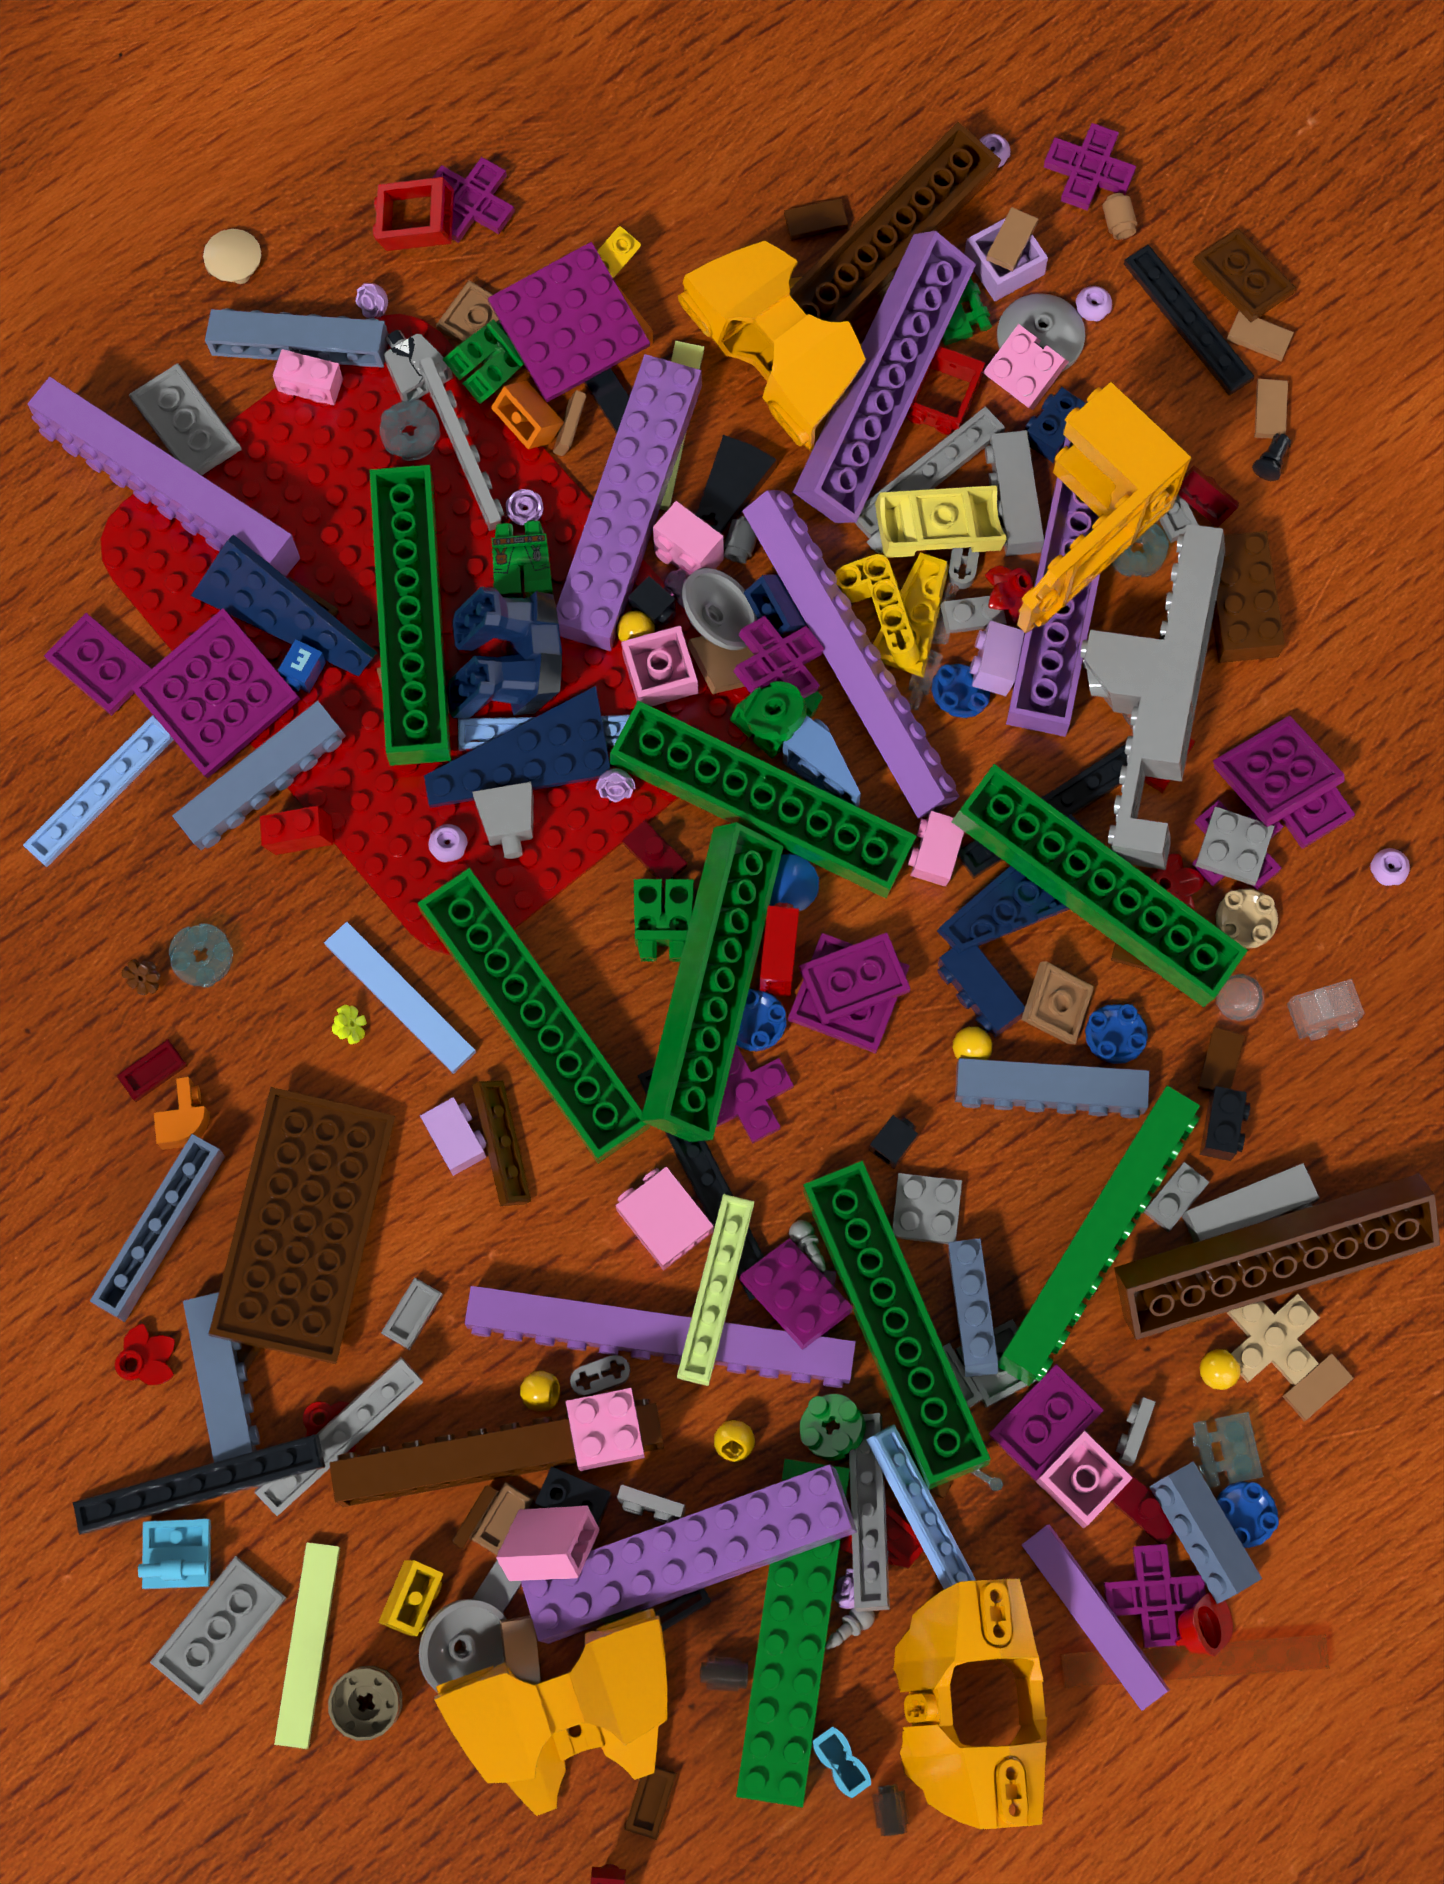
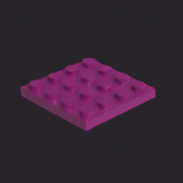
[488,242,650,403]
[130,608,300,779]

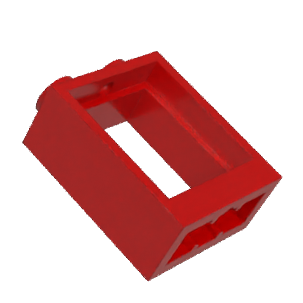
[373,177,454,251]
[905,346,985,435]
[760,903,799,997]

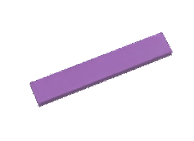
[1022,1524,1170,1711]

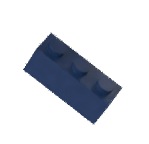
[937,946,1025,1038]

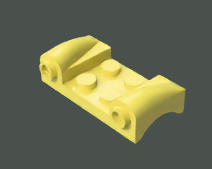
[875,485,1007,558]

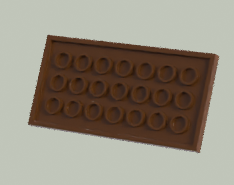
[209,1087,395,1364]

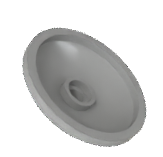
[997,293,1085,372]
[682,568,758,650]
[419,1599,506,1692]

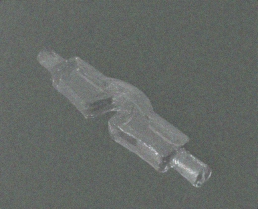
[909,583,959,710]

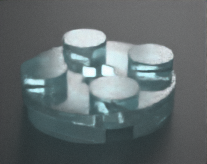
[380,400,440,461]
[1111,523,1169,577]
[169,924,233,988]

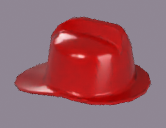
[1175,1592,1233,1657]

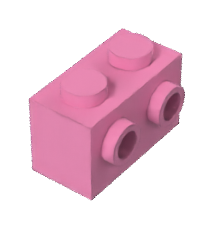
[273,349,343,405]
[908,811,964,887]

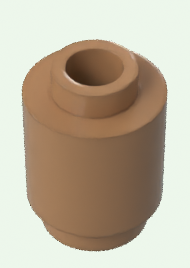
[1102,193,1137,240]

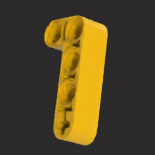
[835,554,920,668]

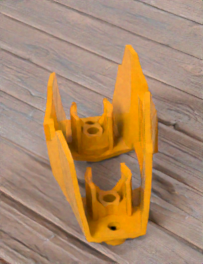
[678,241,866,452]
[893,1579,1047,1829]
[434,1608,667,1816]

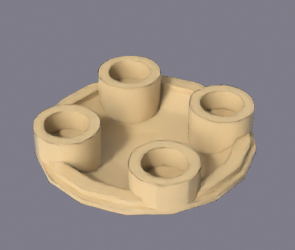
[203,229,261,284]
[1216,889,1278,949]

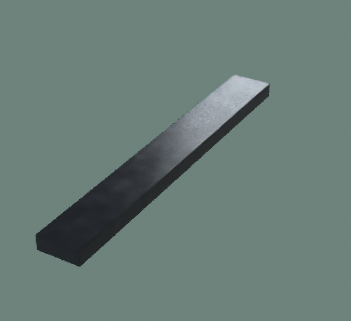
[957,744,1128,879]
[637,1067,764,1302]
[73,1434,325,1535]

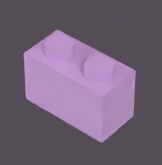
[969,621,1024,696]
[420,1097,486,1176]

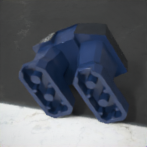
[447,587,562,719]

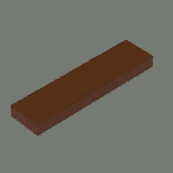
[472,1081,531,1206]

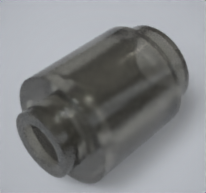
[700,1656,748,1692]
[872,1784,910,1836]

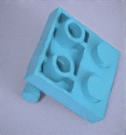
[138,1519,211,1589]

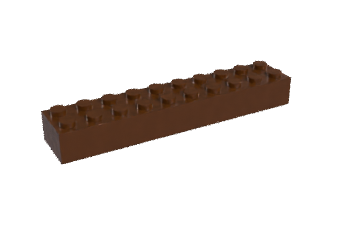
[790,122,1001,322]
[1114,1173,1440,1340]
[329,1399,664,1507]

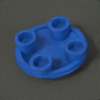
[931,664,990,718]
[769,854,819,911]
[736,989,786,1051]
[1085,1004,1148,1064]
[1216,1482,1279,1548]

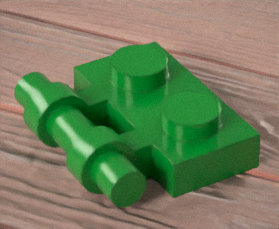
[942,276,992,346]

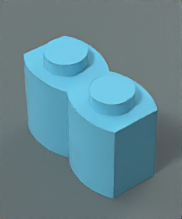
[812,1727,871,1798]

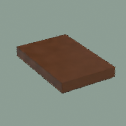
[1193,229,1296,322]

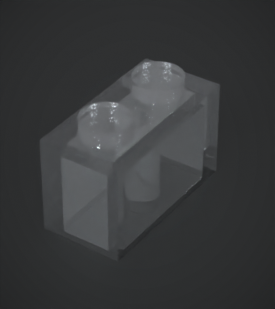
[1287,979,1365,1040]

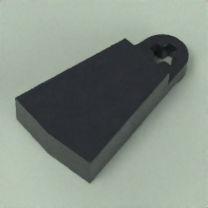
[696,435,777,534]

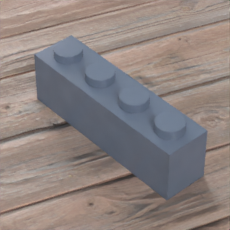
[948,1238,998,1377]
[1149,1461,1262,1604]

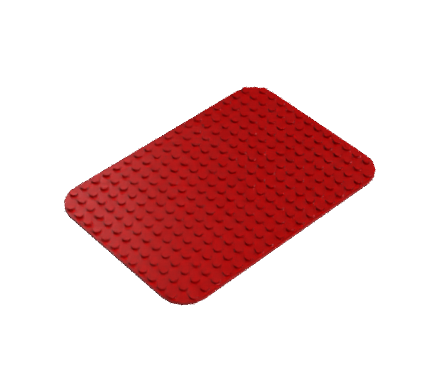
[100,314,750,956]

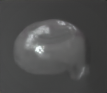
[1216,974,1265,1022]

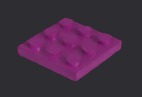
[1213,715,1345,827]
[788,933,909,1053]

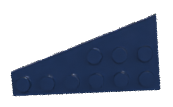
[191,534,377,677]
[424,686,611,808]
[937,814,1091,954]

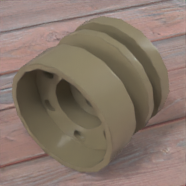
[328,1666,403,1741]

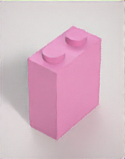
[616,1167,714,1271]
[496,1506,600,1581]

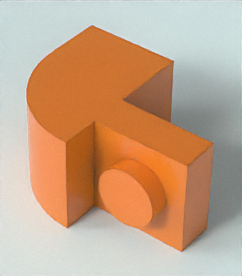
[154,1077,210,1150]

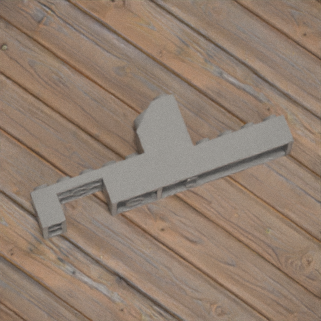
[1081,524,1225,870]

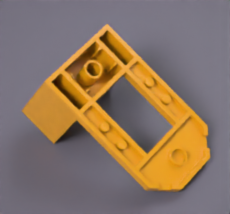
[1017,382,1191,633]

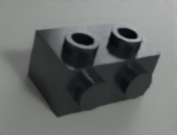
[1199,1086,1250,1161]
[535,1466,612,1527]

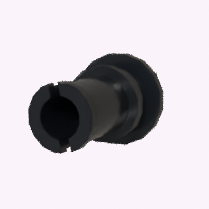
[1252,433,1292,481]

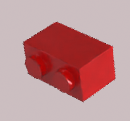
[259,805,333,855]

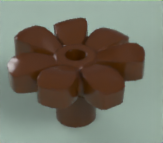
[121,959,161,995]

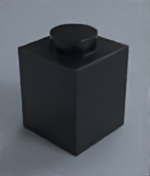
[628,576,676,631]
[869,1115,919,1169]

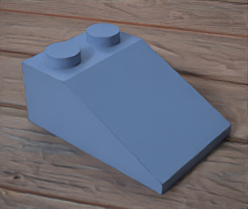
[782,715,861,807]

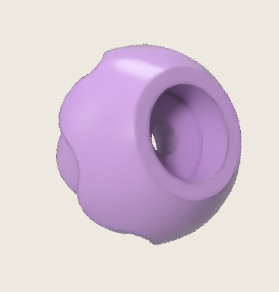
[979,134,1011,168]
[355,283,388,318]
[1075,286,1112,321]
[506,489,544,525]
[596,769,635,802]
[428,824,468,862]
[1370,848,1410,886]
[833,1569,855,1609]

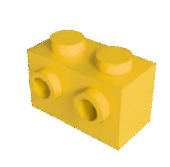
[378,1560,444,1636]

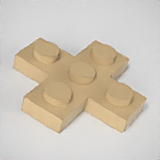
[1227,1294,1320,1386]

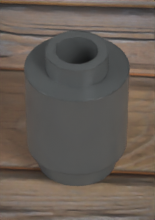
[724,516,757,563]

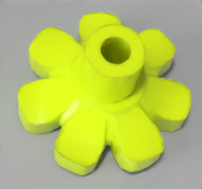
[332,1005,367,1044]

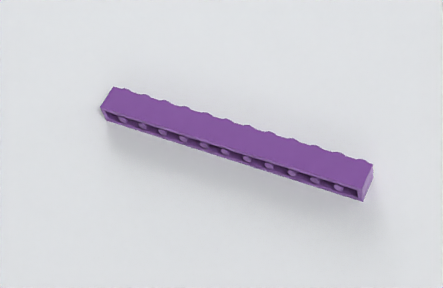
[742,490,960,818]
[465,1286,855,1388]

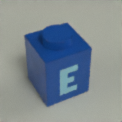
[278,639,326,693]

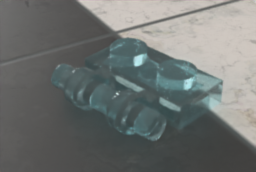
[1193,1412,1264,1488]

